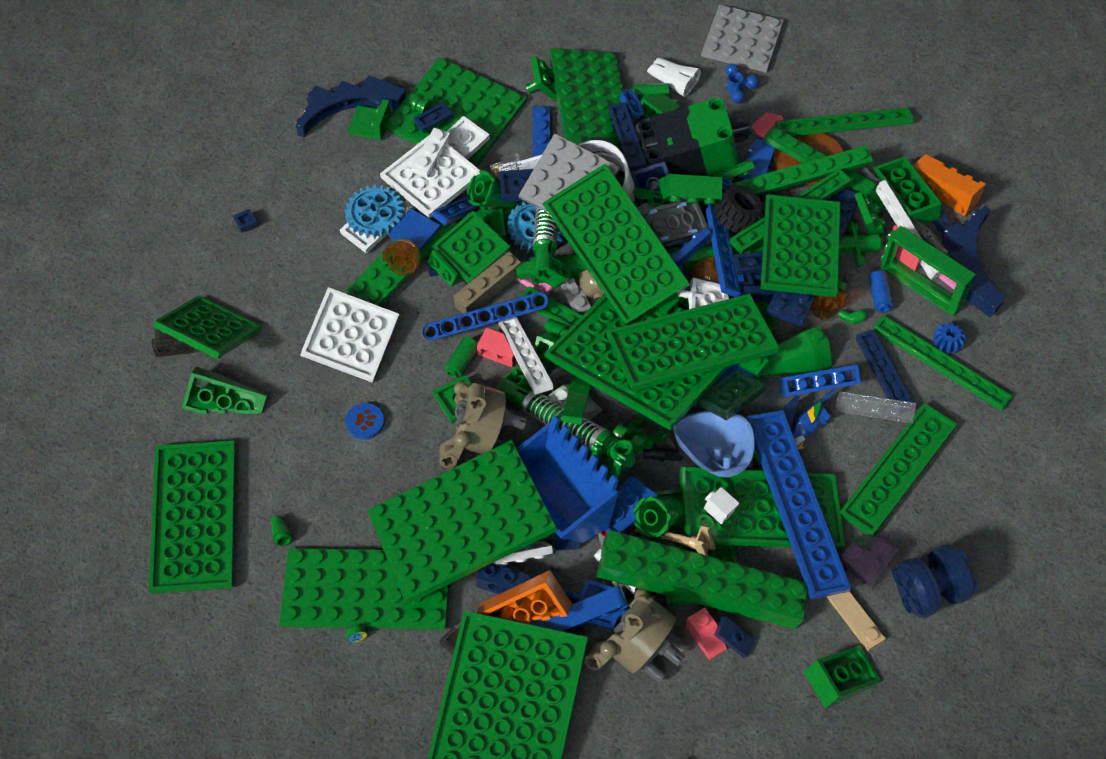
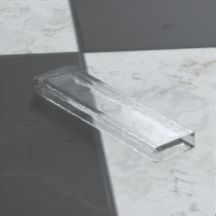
[835,391,916,423]

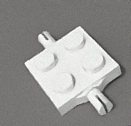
[678,278,729,309]

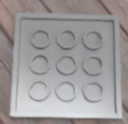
[701,4,784,73]
[518,133,619,213]

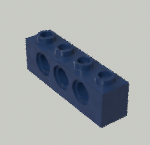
[476,563,561,594]

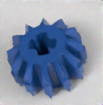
[933,322,966,354]

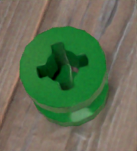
[411,95,432,114]

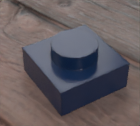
[233,209,258,233]

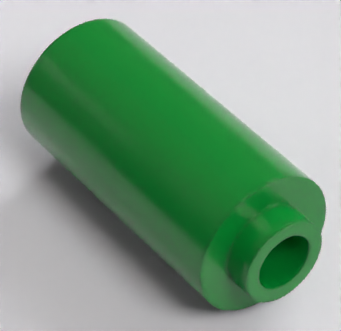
[630,83,669,100]
[444,336,478,378]

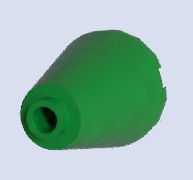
[467,171,517,208]
[633,496,684,537]

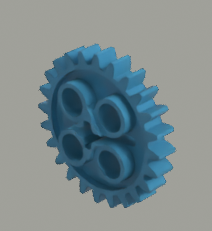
[345,184,405,239]
[507,201,564,254]

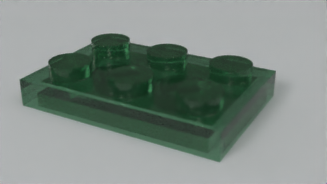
[697,369,766,421]

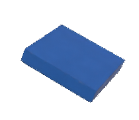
[389,209,441,254]

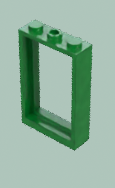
[880,225,976,316]

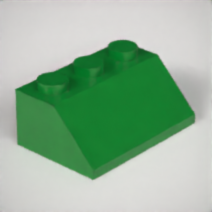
[658,174,722,205]

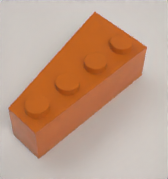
[912,154,986,217]
[477,570,572,624]

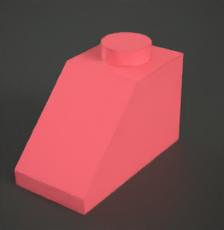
[477,328,514,367]
[686,608,727,660]

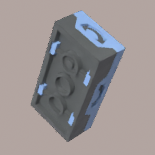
[639,200,709,248]

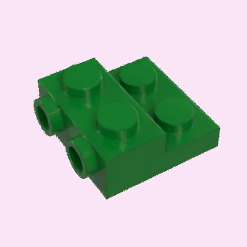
[854,192,886,237]

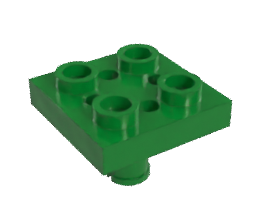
[525,56,557,101]

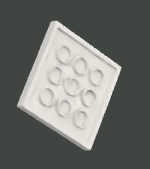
[380,136,480,219]
[300,287,399,382]

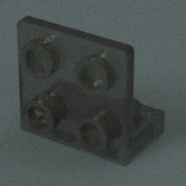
[152,328,194,357]

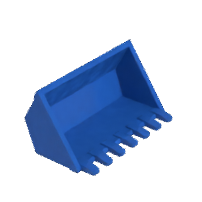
[516,416,619,543]

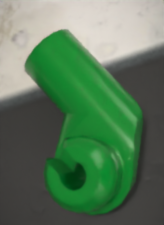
[838,309,867,325]

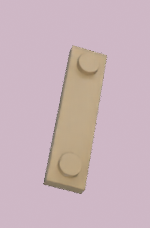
[826,591,886,651]

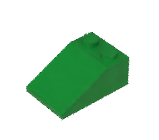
[804,645,881,709]

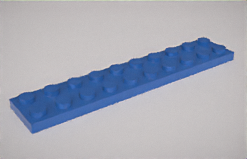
[746,410,851,600]

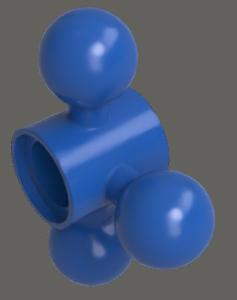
[725,63,759,104]

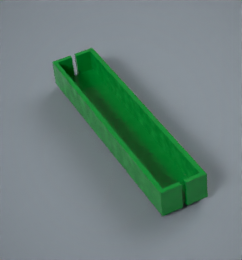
[597,530,807,630]

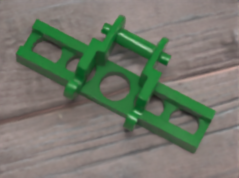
[634,188,682,208]

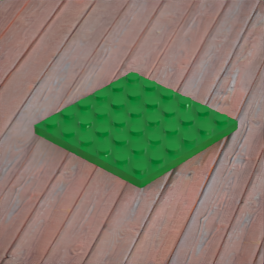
[385,57,527,167]

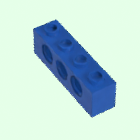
[778,364,861,397]

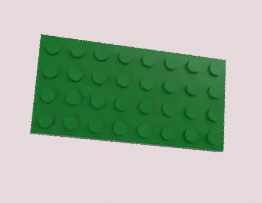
[548,48,623,154]
[543,164,689,326]
[606,294,779,392]
[149,440,235,594]
[679,467,845,550]
[279,548,449,630]

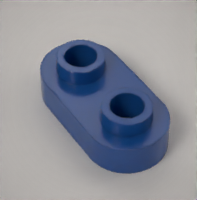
[619,89,644,120]

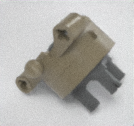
[439,382,526,468]
[584,589,687,683]

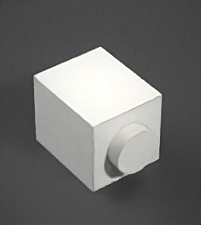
[704,487,739,525]

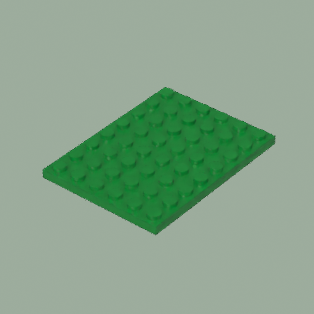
[545,295,730,431]
[367,440,557,604]
[428,611,588,759]

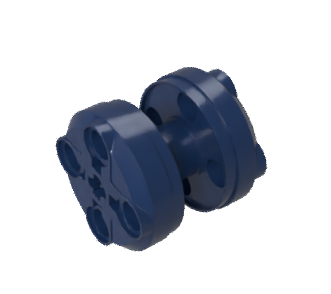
[892,544,978,619]

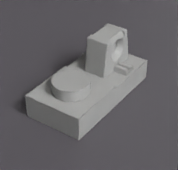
[561,278,591,315]

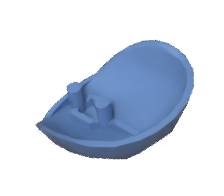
[673,411,754,477]

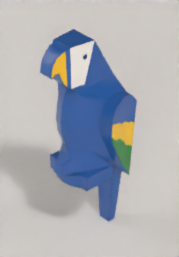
[791,390,836,450]

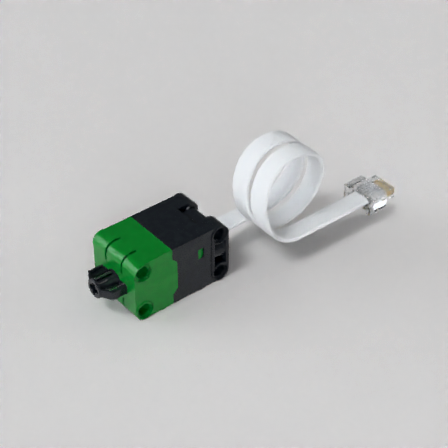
[490,97,752,204]

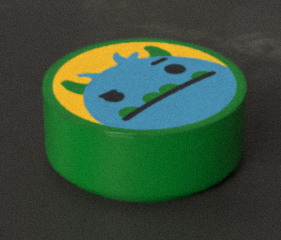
[345,625,368,643]

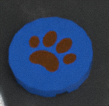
[345,403,384,440]

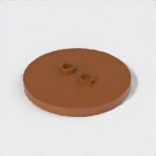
[773,133,843,184]

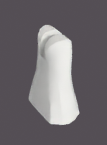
[647,57,701,97]

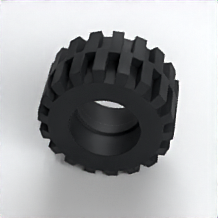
[714,185,765,233]

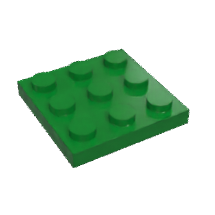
[432,211,511,284]

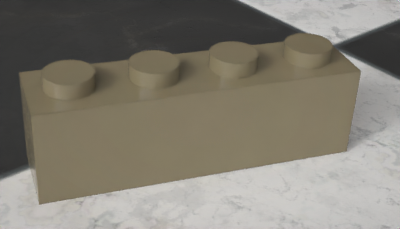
[453,251,521,318]

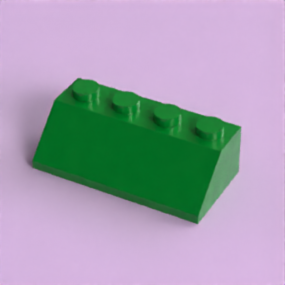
[873,156,942,224]

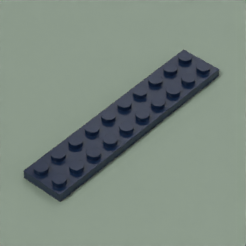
[766,188,857,327]

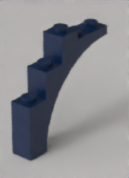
[296,75,406,137]
[942,205,1006,318]

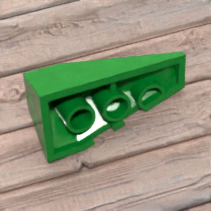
[760,326,832,376]
[181,367,267,414]

